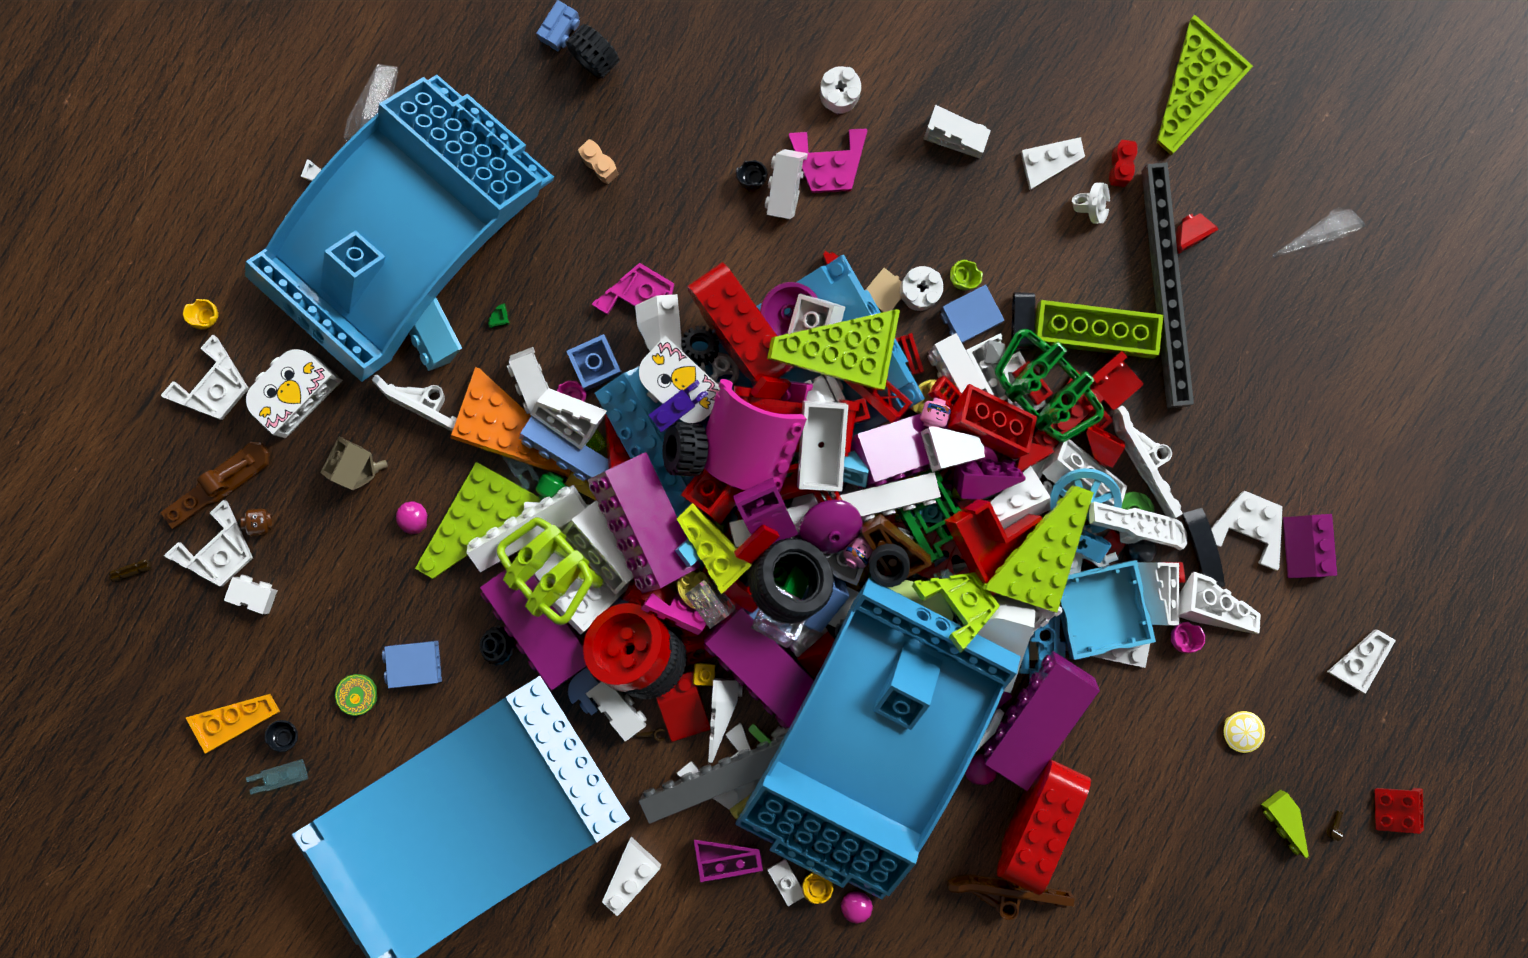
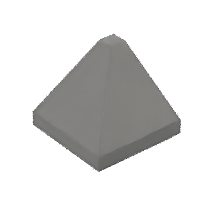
[984,340,1005,364]

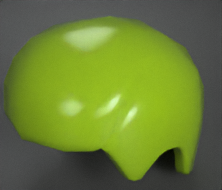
[950,260,983,291]

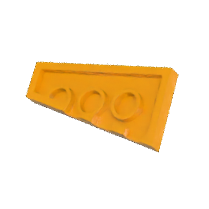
[186,694,280,754]

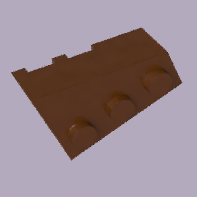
[862,514,931,578]

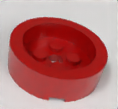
[583,603,671,692]

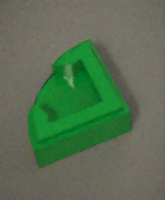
[488,303,510,328]

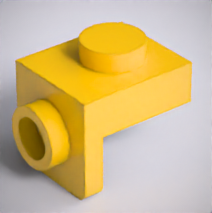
[693,663,715,686]

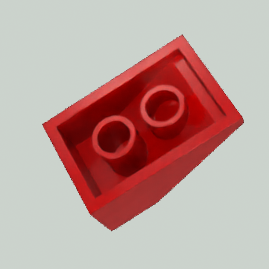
[657,670,711,742]

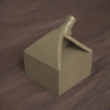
[320,437,388,490]

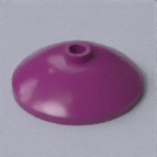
[760,282,818,336]
[799,500,862,554]

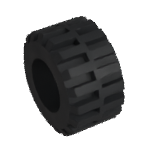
[566,24,620,79]
[662,422,708,476]

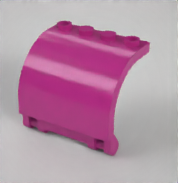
[704,379,807,492]

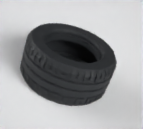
[748,538,834,624]
[625,620,687,700]

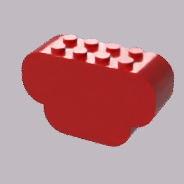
[687,262,795,386]
[997,759,1091,895]

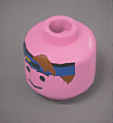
[920,398,951,428]
[843,537,873,569]

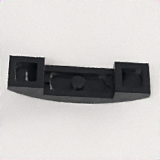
[1182,508,1225,587]

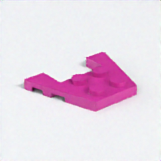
[789,129,867,193]
[592,263,675,315]
[641,579,716,635]

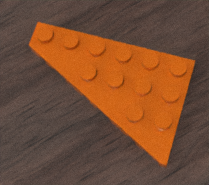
[451,367,571,477]

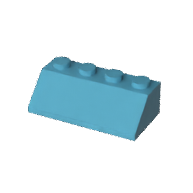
[409,298,462,371]

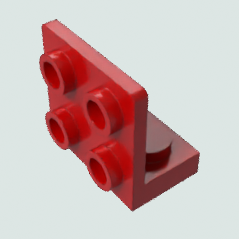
[1091,351,1143,410]
[1375,788,1424,834]

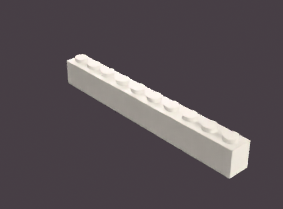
[729,472,941,548]

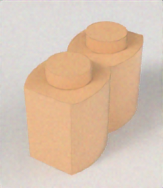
[578,140,618,184]

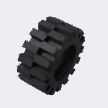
[681,326,719,367]

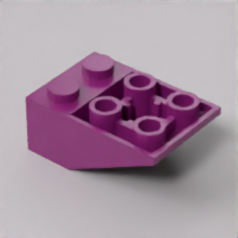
[952,459,1026,499]
[733,478,798,544]

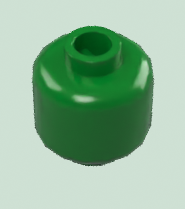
[535,471,566,500]

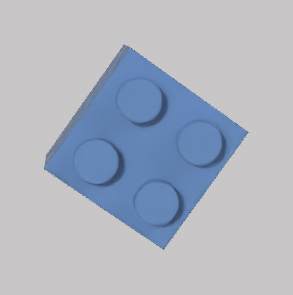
[567,334,622,391]

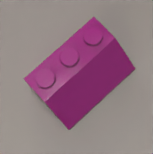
[1283,514,1337,578]

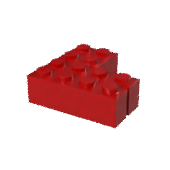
[945,499,1042,596]

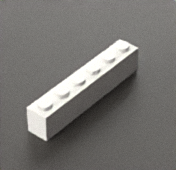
[467,485,587,572]

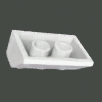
[788,294,846,334]

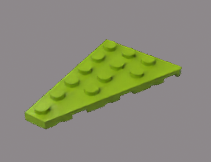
[1157,15,1253,156]
[767,309,900,391]
[415,462,541,578]
[982,486,1094,613]

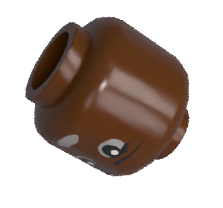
[241,508,272,536]

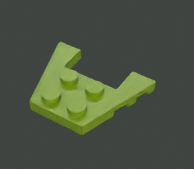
[912,572,1000,653]

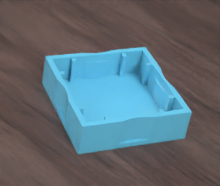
[1059,560,1156,660]

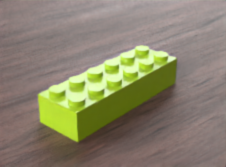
[1034,300,1163,359]

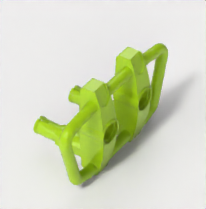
[497,517,604,625]

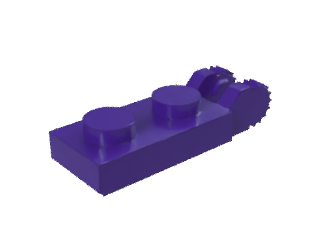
[649,380,708,432]

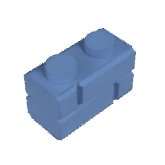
[536,0,580,51]

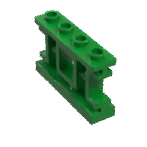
[896,468,961,564]

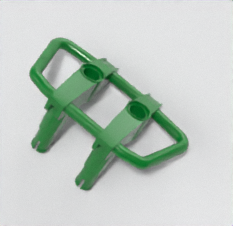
[995,329,1104,442]

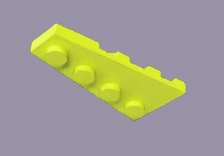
[677,503,752,594]

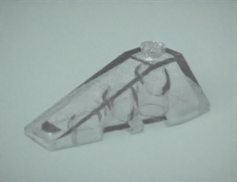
[344,64,398,140]
[1272,207,1366,258]

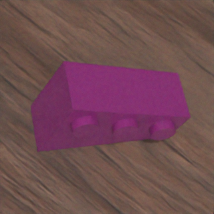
[694,840,763,882]

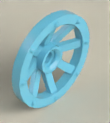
[1050,468,1122,534]

